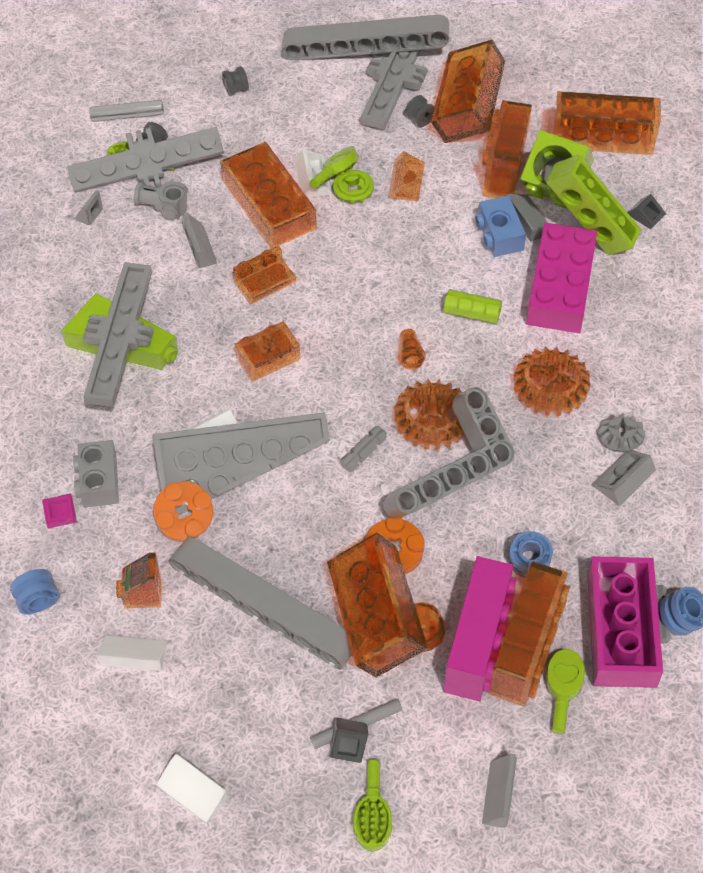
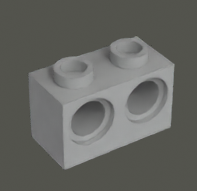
[73,440,119,508]

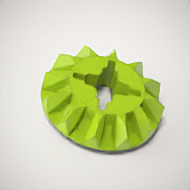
[333,170,374,205]

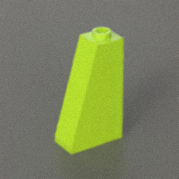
[61,293,178,370]

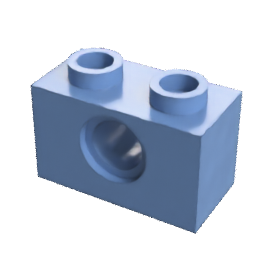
[475,196,526,257]

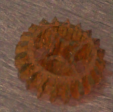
[513,346,591,418]
[394,378,470,452]

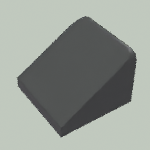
[627,194,666,229]
[329,718,368,763]

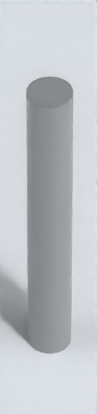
[310,699,402,749]

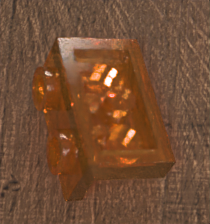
[233,246,296,305]

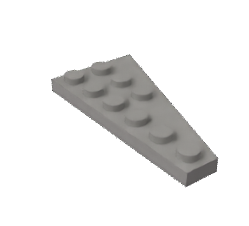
[152,412,330,515]

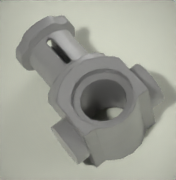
[134,181,188,220]

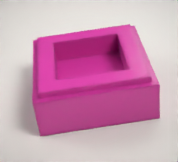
[42,493,77,529]

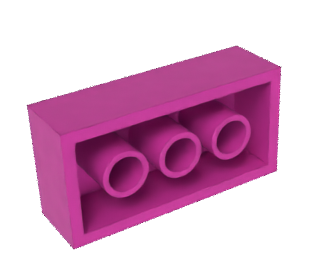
[526,222,597,334]
[444,556,517,702]
[587,556,663,688]

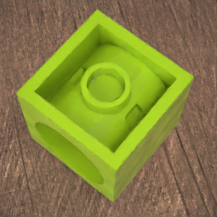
[520,130,594,208]

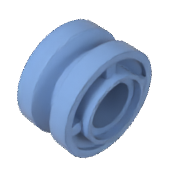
[508,531,553,579]
[10,569,60,615]
[660,587,703,636]

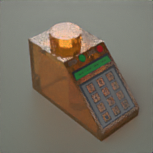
[116,552,162,609]

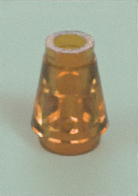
[398,329,426,370]

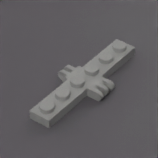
[361,50,428,130]
[67,127,224,193]
[82,262,154,407]

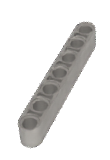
[282,15,449,60]
[169,537,360,670]

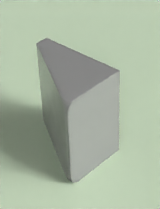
[74,190,103,225]

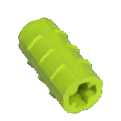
[443,289,502,324]

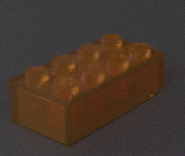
[431,39,505,143]
[552,91,661,155]
[220,142,317,249]
[327,532,428,678]
[489,561,571,707]

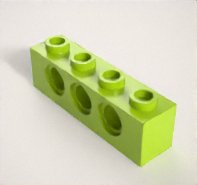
[546,155,641,255]

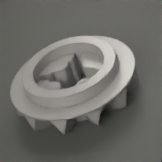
[598,413,646,451]

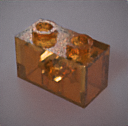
[234,321,301,382]

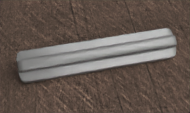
[89,100,164,122]

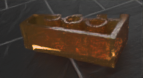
[482,100,532,198]

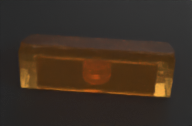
[388,151,425,202]

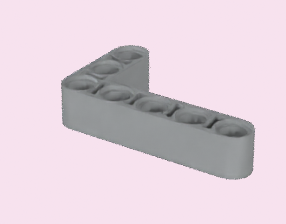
[384,387,515,519]

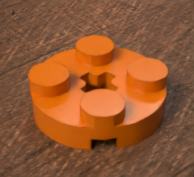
[153,481,213,542]
[364,517,425,575]

